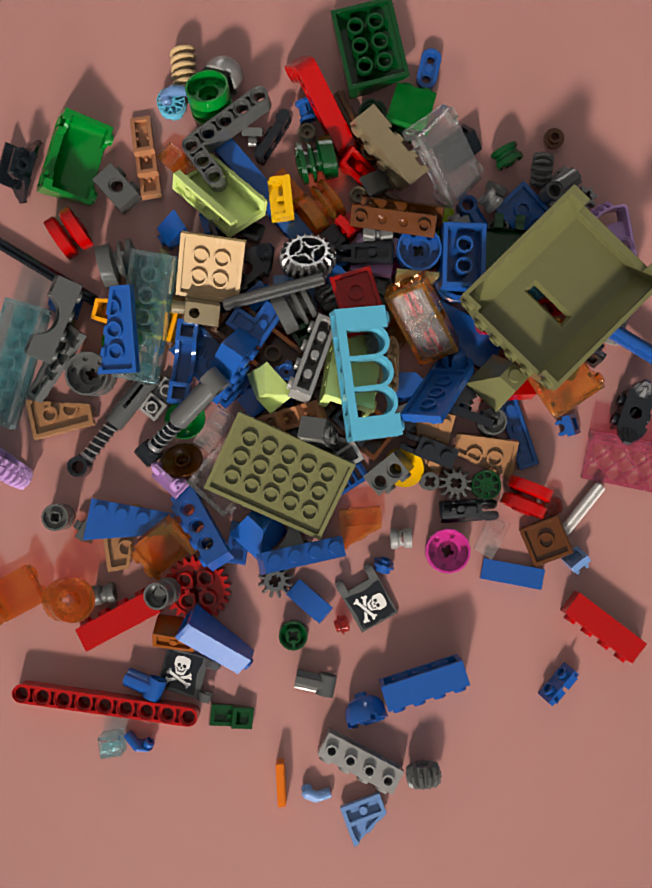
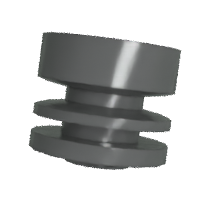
[95,238,142,289]
[269,289,318,335]
[65,351,117,396]

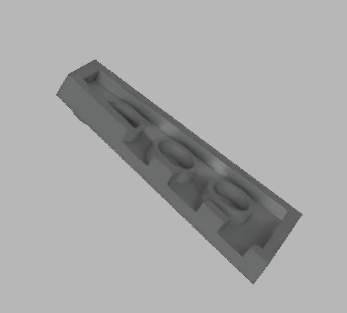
[28,322,87,403]

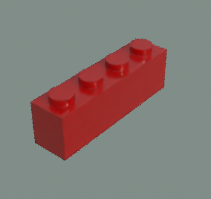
[75,587,164,652]
[560,591,647,664]

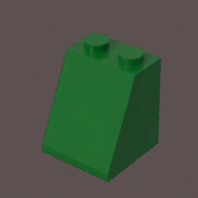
[386,82,437,147]

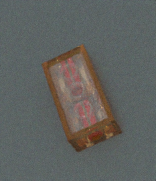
[384,270,459,366]

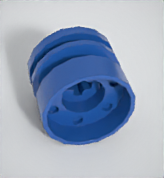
[396,232,442,271]

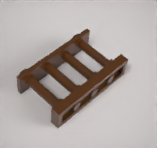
[350,195,445,238]

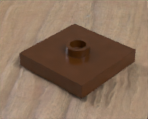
[519,514,574,567]

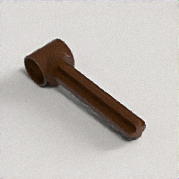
[333,90,377,166]

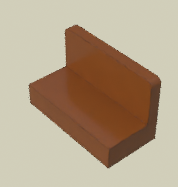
[152,614,194,653]

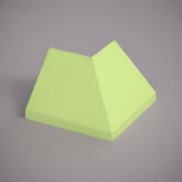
[247,362,291,414]

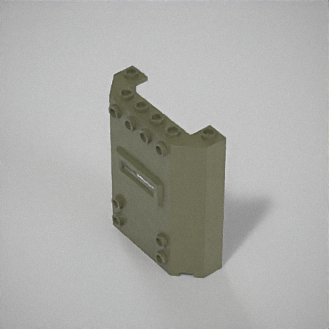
[460,184,652,391]

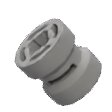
[390,527,412,549]

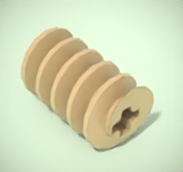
[170,45,197,85]

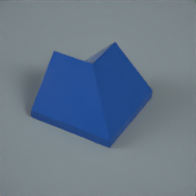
[230,510,287,560]

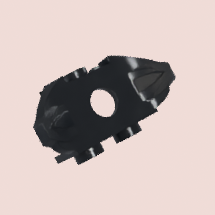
[0,140,43,204]
[240,243,275,293]
[609,379,652,445]

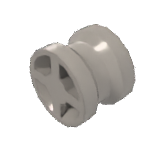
[477,187,504,214]

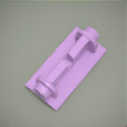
[151,461,190,499]

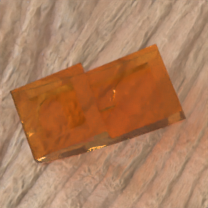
[156,142,196,175]

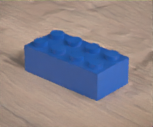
[378,654,470,713]

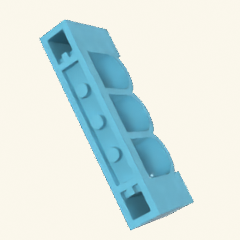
[329,305,404,442]

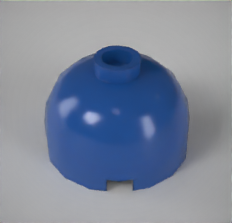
[345,692,388,729]

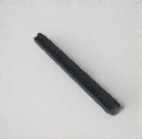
[0,237,98,305]

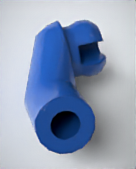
[123,730,155,752]

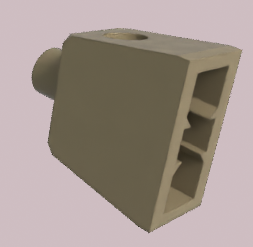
[171,296,220,327]

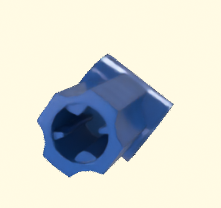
[455,195,488,229]
[123,668,168,702]

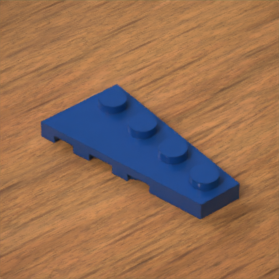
[98,284,140,374]
[83,498,175,540]

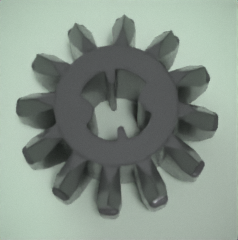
[530,151,554,188]
[314,284,339,317]
[438,466,473,501]
[258,569,293,598]
[405,760,442,790]

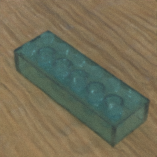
[112,248,179,384]
[0,297,52,430]

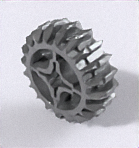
[279,233,336,280]

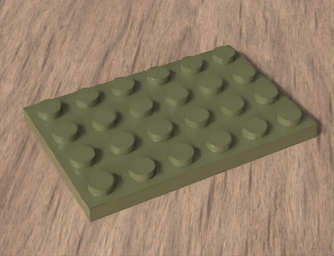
[204,411,356,540]

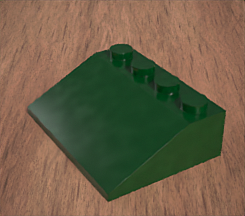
[331,0,410,99]

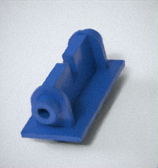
[538,662,579,706]

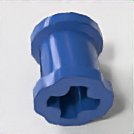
[295,97,317,124]

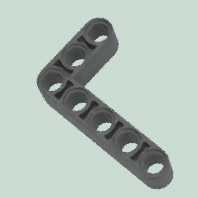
[182,86,272,192]

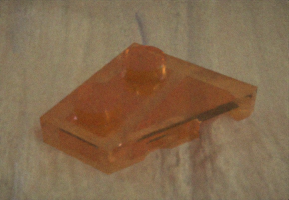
[339,505,382,550]

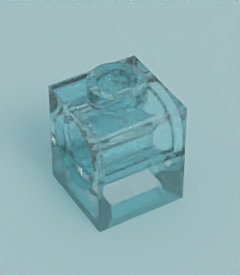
[98,729,126,759]

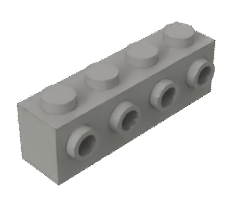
[286,313,332,404]
[317,727,404,795]

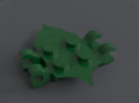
[486,213,527,270]

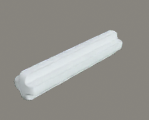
[563,483,605,535]

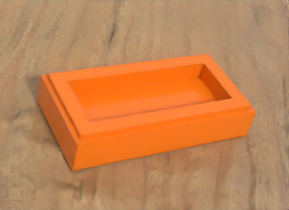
[275,759,287,807]

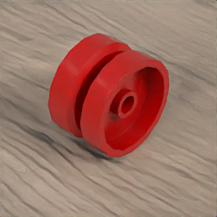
[43,206,94,260]
[500,475,554,519]

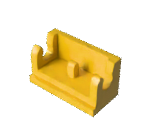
[267,174,295,223]

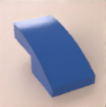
[286,579,333,624]

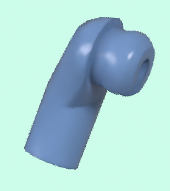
[160,85,187,106]
[301,783,332,803]

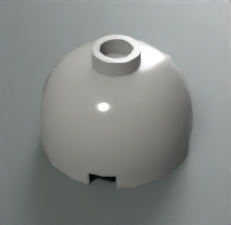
[202,55,244,98]

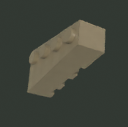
[350,104,430,191]

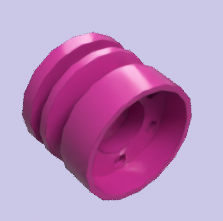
[425,529,471,574]

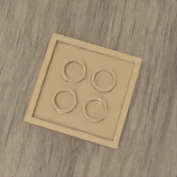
[175,231,246,302]

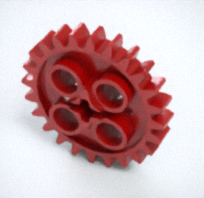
[166,554,232,619]

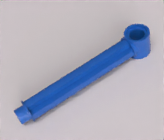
[609,326,652,364]

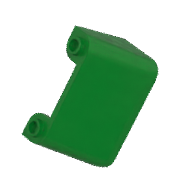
[36,107,115,207]

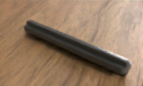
[222,272,325,310]

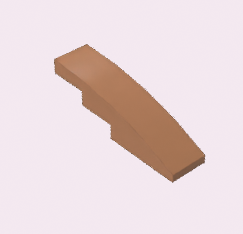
[130,115,163,201]
[256,399,327,431]

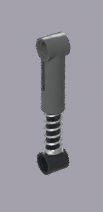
[67,366,162,477]
[134,366,230,468]

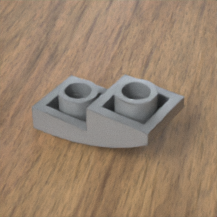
[139,376,171,422]

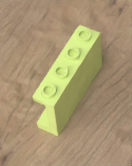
[172,153,267,238]
[318,335,379,417]

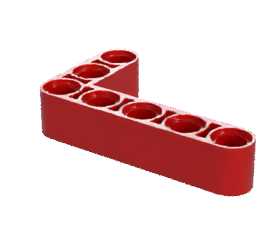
[284,55,358,159]

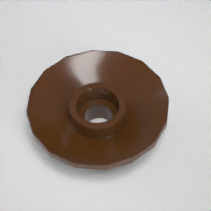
[162,443,203,478]

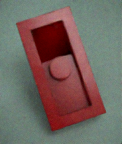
[339,146,376,189]
[335,210,363,243]

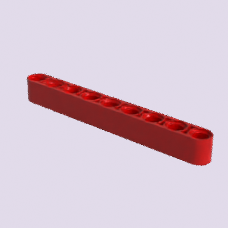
[12,680,200,727]

